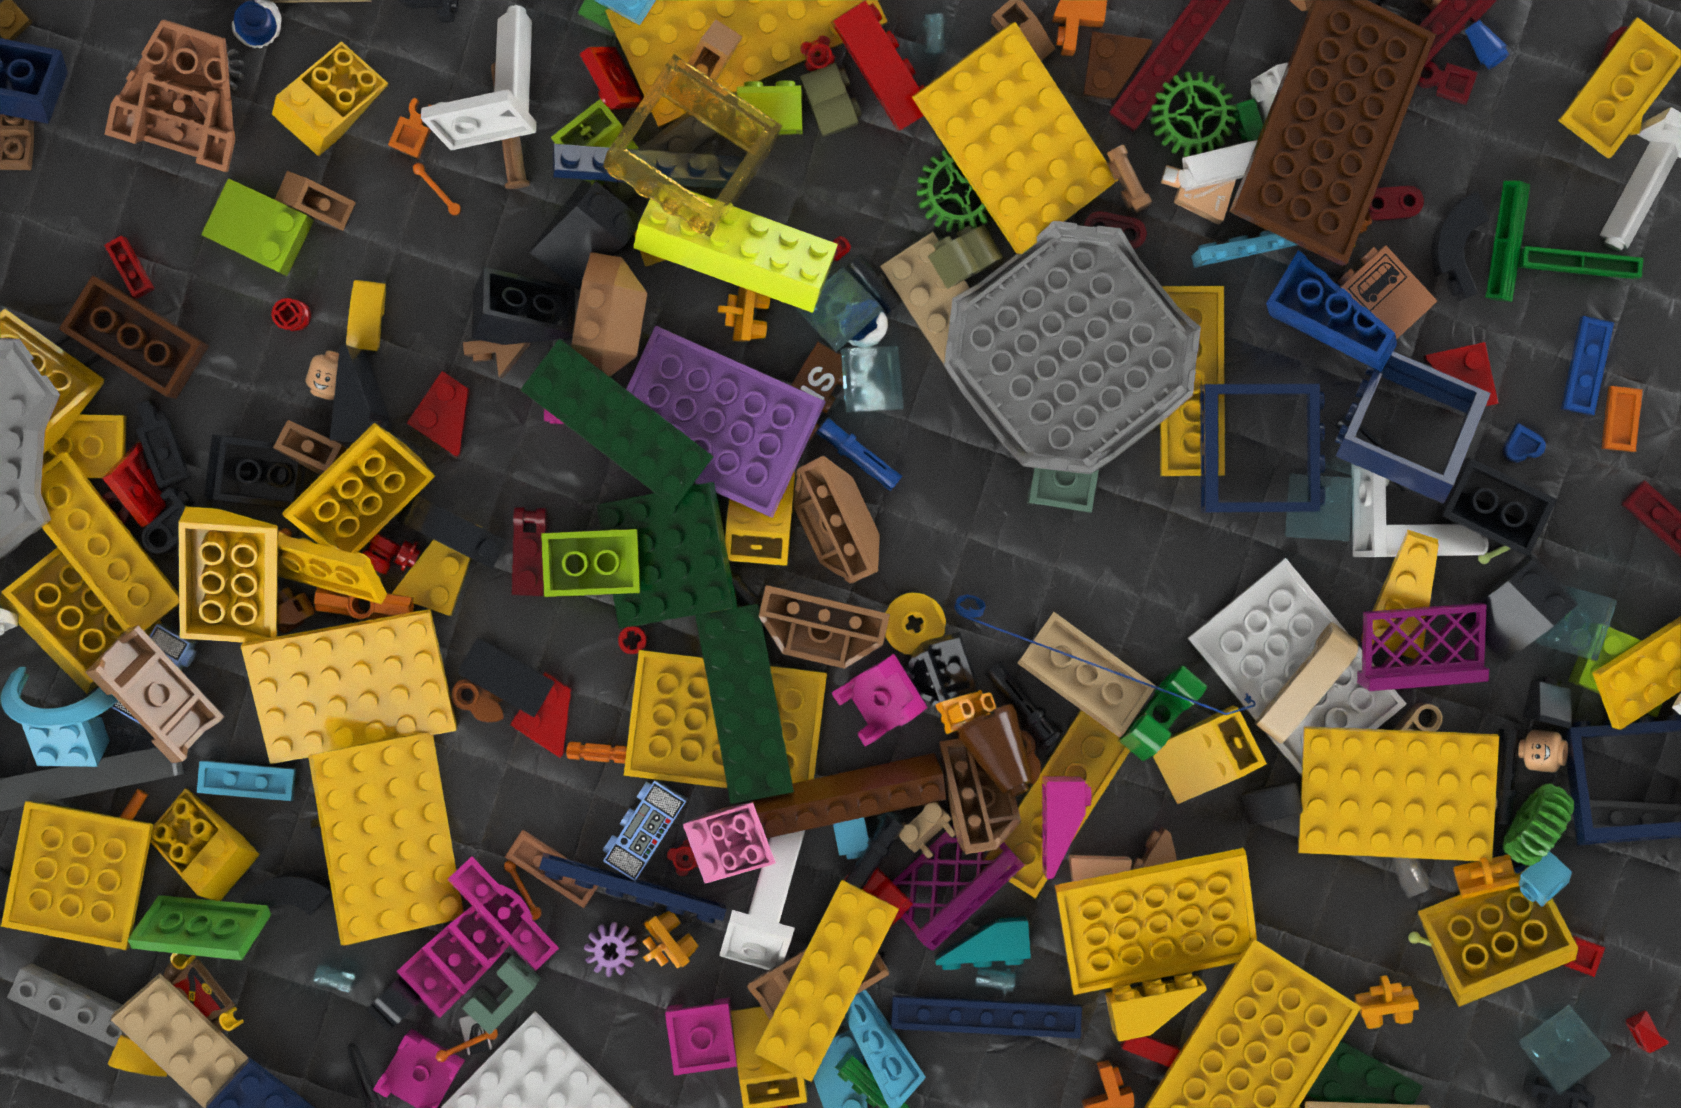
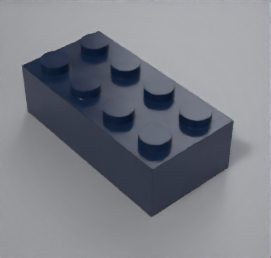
[0,38,68,124]

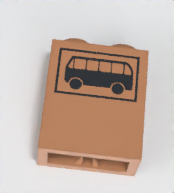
[1337,246,1437,339]

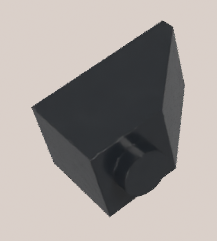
[1523,676,1572,728]

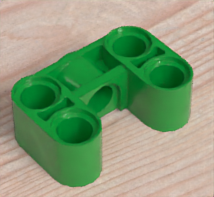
[1118,666,1207,761]

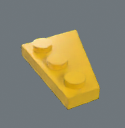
[392,524,482,616]

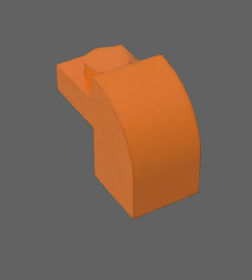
[1052,0,1107,56]
[1082,1060,1134,1108]

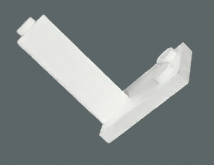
[421,5,537,150]
[1178,63,1288,191]
[1600,107,1681,252]
[1351,463,1488,557]
[719,830,805,970]

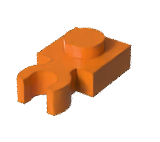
[388,98,432,159]

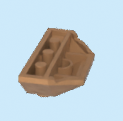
[571,252,648,377]
[793,456,880,584]
[759,585,890,669]
[939,739,1021,854]

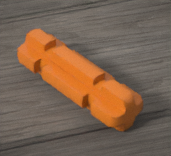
[566,742,627,764]

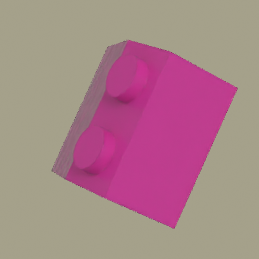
[1042,776,1091,879]

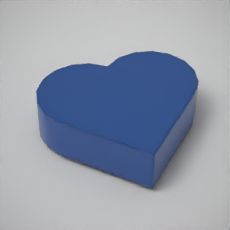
[1502,423,1546,463]

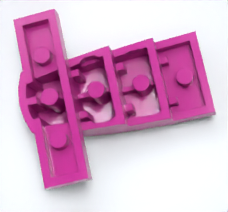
[396,857,559,1018]

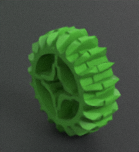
[1150,72,1236,157]
[916,149,990,232]
[1503,783,1574,866]

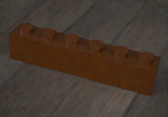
[751,753,946,838]

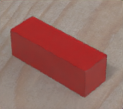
[104,235,155,298]
[1120,1036,1182,1068]

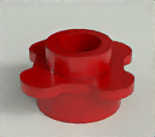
[800,35,835,71]
[394,540,421,571]
[667,839,699,876]

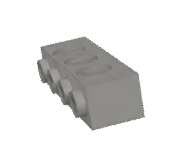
[7,963,126,1047]

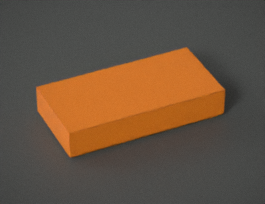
[1601,386,1643,452]

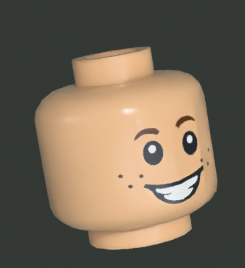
[305,351,339,400]
[1518,730,1568,773]

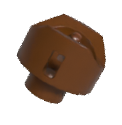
[277,587,315,634]

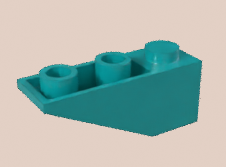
[934,916,1031,970]

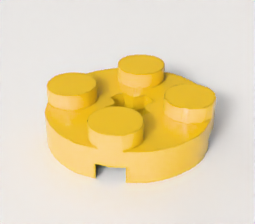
[885,592,946,655]

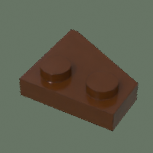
[1083,31,1152,100]

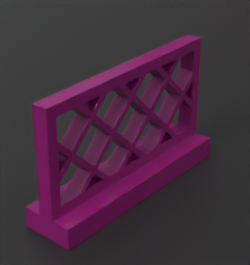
[1357,603,1489,691]
[892,825,1025,951]

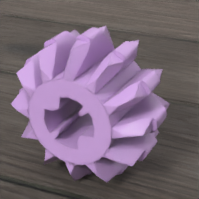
[584,922,639,977]

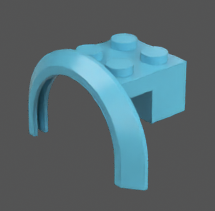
[1,667,118,767]

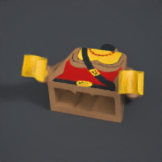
[163,953,244,1032]

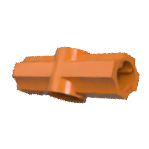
[314,587,414,619]

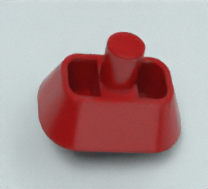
[832,236,851,261]

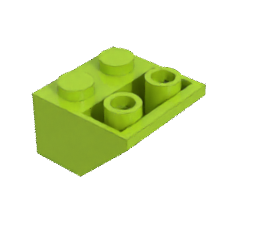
[737,81,803,135]
[551,99,639,186]

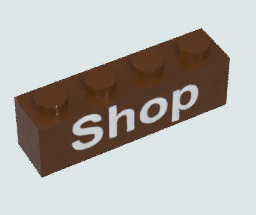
[791,342,852,458]

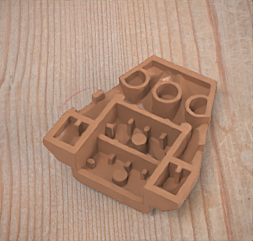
[104,20,235,172]

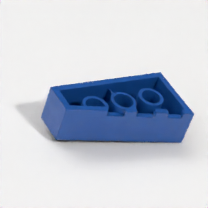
[1266,250,1397,372]

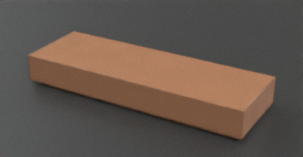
[505,830,598,908]

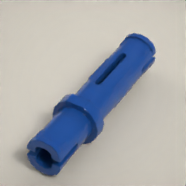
[816,418,902,491]

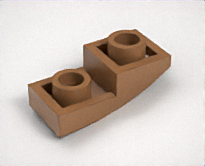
[0,114,34,170]

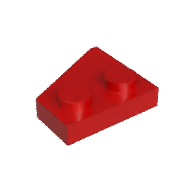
[1423,342,1499,407]
[407,371,470,457]
[102,442,166,527]
[510,672,572,758]

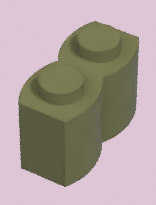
[800,63,862,138]
[928,225,1003,289]

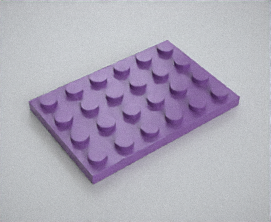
[626,326,825,518]

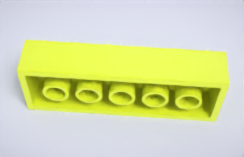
[634,184,838,313]

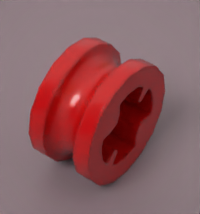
[618,626,647,654]

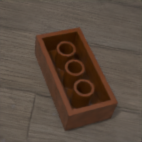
[59,275,209,399]

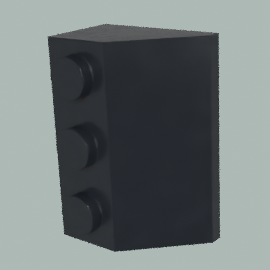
[1441,458,1557,557]

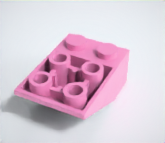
[683,802,776,884]

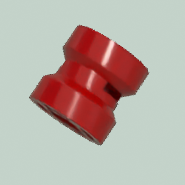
[271,298,311,331]
[362,533,401,575]

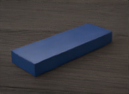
[1561,316,1614,416]

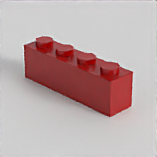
[830,0,924,131]

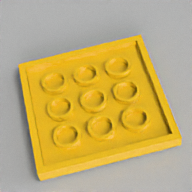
[1,801,153,950]

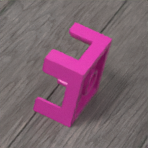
[832,654,928,746]
[665,997,737,1076]
[373,1028,465,1108]

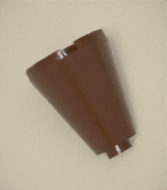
[956,704,1032,797]

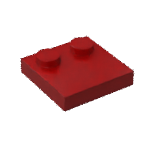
[579,47,646,110]

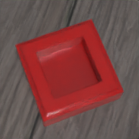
[1564,935,1605,977]

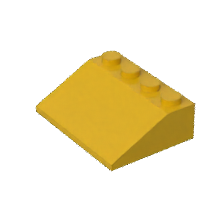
[0,309,105,454]
[282,423,435,553]
[179,507,278,642]
[0,547,162,694]
[1418,867,1578,1007]

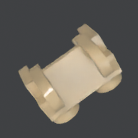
[898,802,956,859]

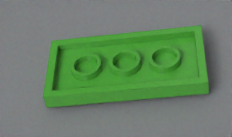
[128,895,271,960]

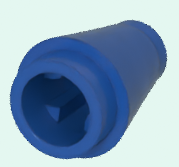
[1465,20,1509,69]

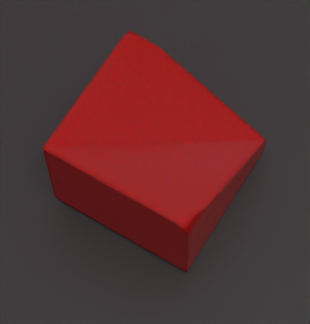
[1626,1010,1669,1053]

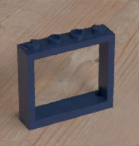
[1335,351,1491,503]
[1200,384,1325,513]
[1563,714,1681,845]

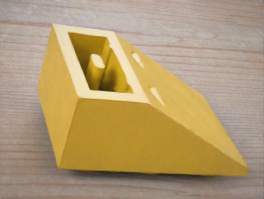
[272,41,388,156]
[725,471,795,566]
[1153,705,1267,804]
[150,788,260,901]
[1105,972,1207,1041]
[731,1006,808,1108]

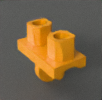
[717,286,770,342]
[936,690,996,734]
[1453,854,1519,899]
[642,911,699,968]
[1355,975,1419,1029]

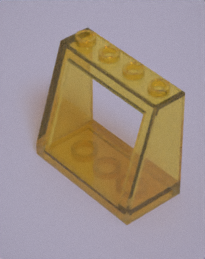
[602,54,782,237]

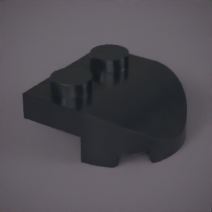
[906,632,979,706]

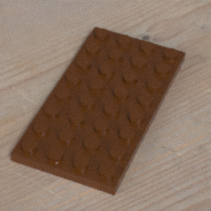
[1229,0,1436,266]

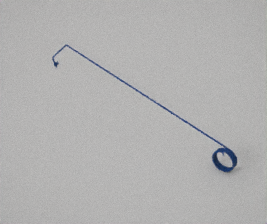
[954,595,1256,715]

